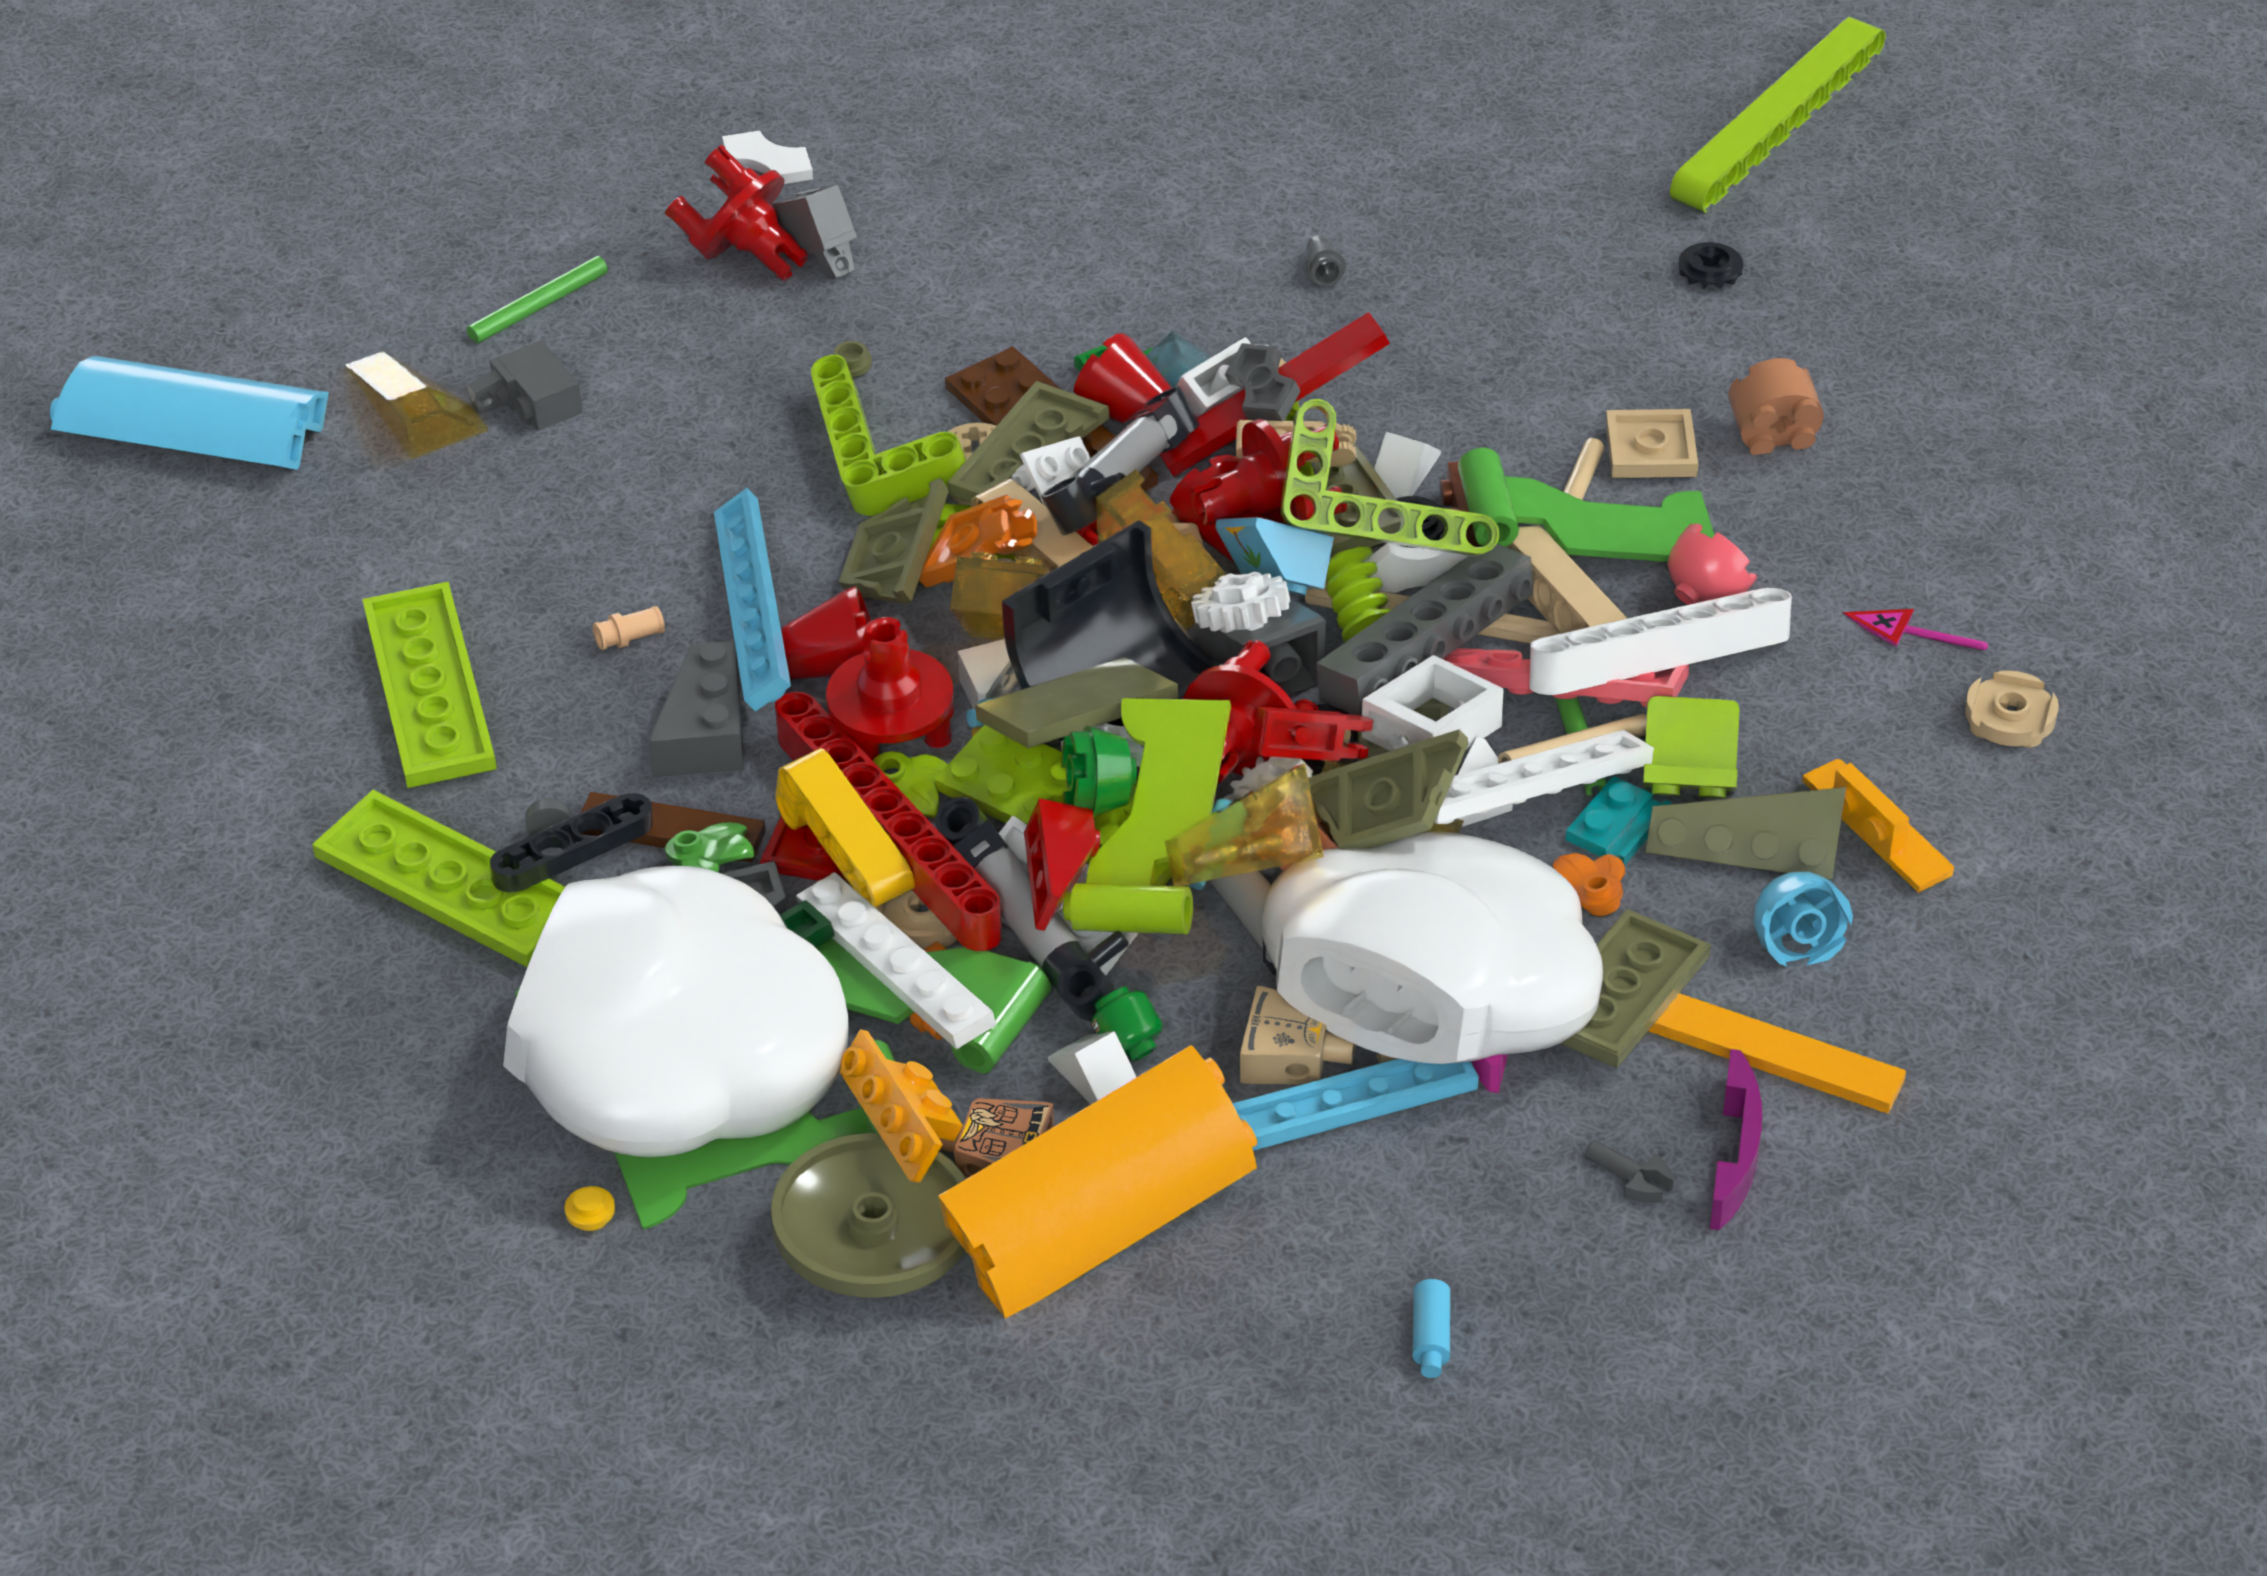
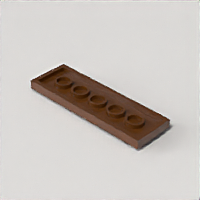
[945,346,1158,499]

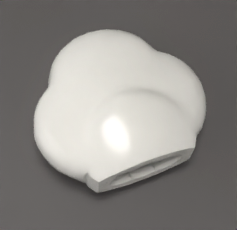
[1262,831,1603,1064]
[503,866,849,1157]

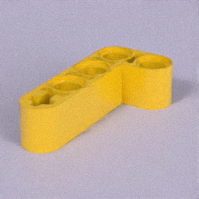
[775,748,915,908]

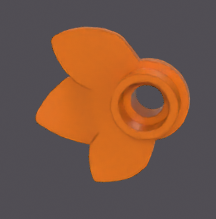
[1553,853,1626,916]

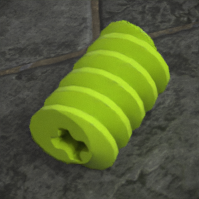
[1325,546,1391,643]

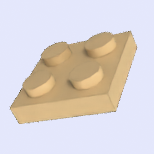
[1606,409,1698,478]

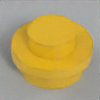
[564,1186,615,1231]

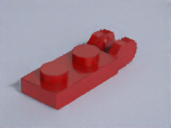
[1251,706,1374,761]

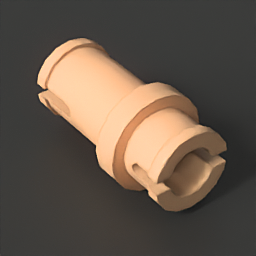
[593,606,665,650]

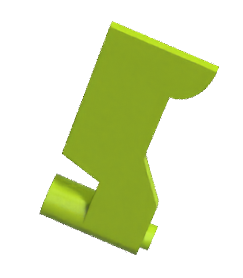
[1063,698,1231,935]

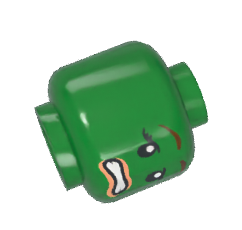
[1092,986,1163,1062]

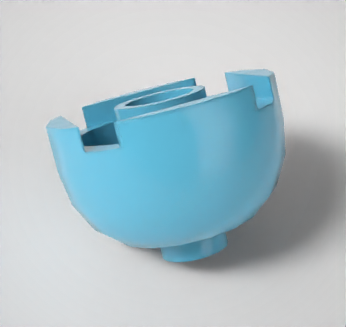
[1753,871,1853,966]

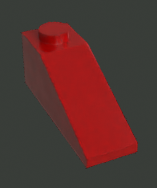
[1024,798,1100,931]

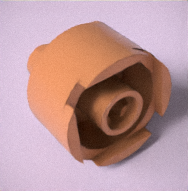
[1728,358,1824,455]

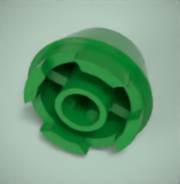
[1061,726,1137,817]

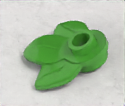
[665,822,754,873]

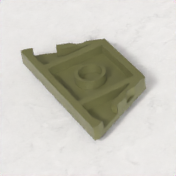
[839,478,949,604]
[1301,729,1469,849]

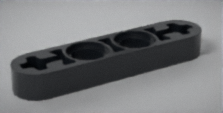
[490,793,653,893]

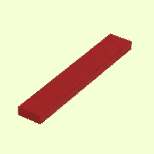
[1160,312,1390,477]

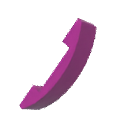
[1709,1049,1763,1230]

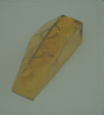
[346,351,488,459]

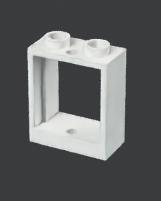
[1362,655,1504,751]

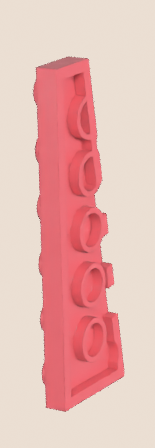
[1443,648,1689,707]

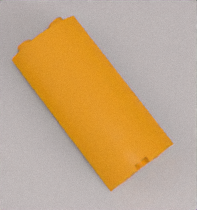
[938,1045,1258,1319]

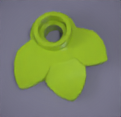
[873,751,948,818]

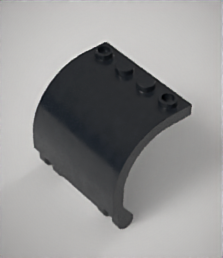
[1002,520,1221,741]

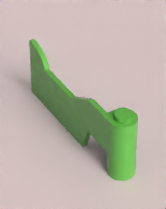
[1458,448,1714,562]
[816,938,1051,1074]
[614,1040,895,1230]

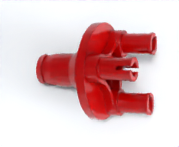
[665,145,809,281]
[1190,419,1347,525]
[826,617,954,761]
[1183,640,1319,784]

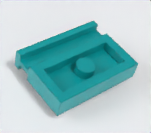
[1565,776,1671,866]

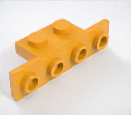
[1802,759,1954,893]
[839,1029,963,1183]

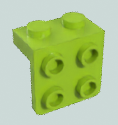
[1643,696,1740,799]

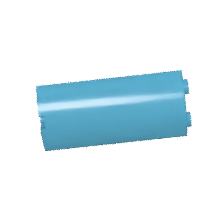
[50,356,329,470]

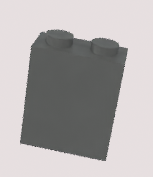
[1196,598,1326,696]

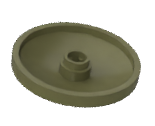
[771,1133,966,1298]

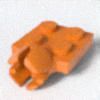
[919,495,1037,588]

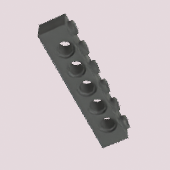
[1316,544,1533,716]

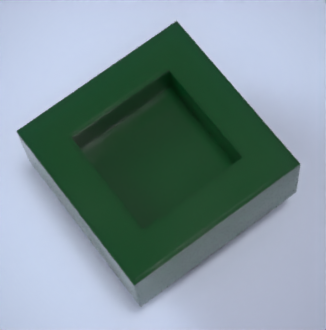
[780,900,835,948]

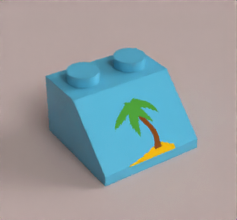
[1215,517,1334,596]

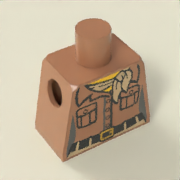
[939,1098,1054,1179]

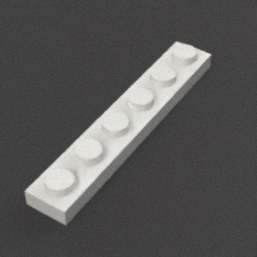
[1434,730,1654,824]
[796,872,996,1049]

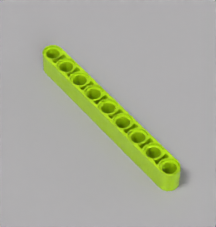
[1669,17,1886,213]

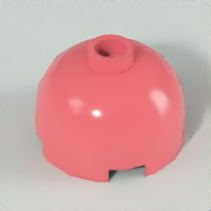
[1667,523,1757,605]

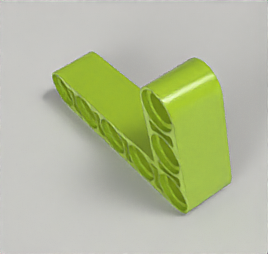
[811,354,966,516]
[1281,399,1499,556]

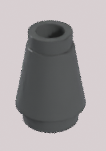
[1306,235,1346,287]

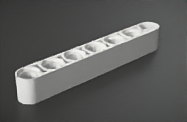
[1529,588,1792,695]

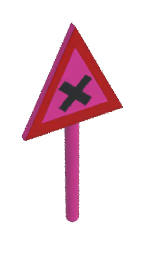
[1842,609,1988,650]

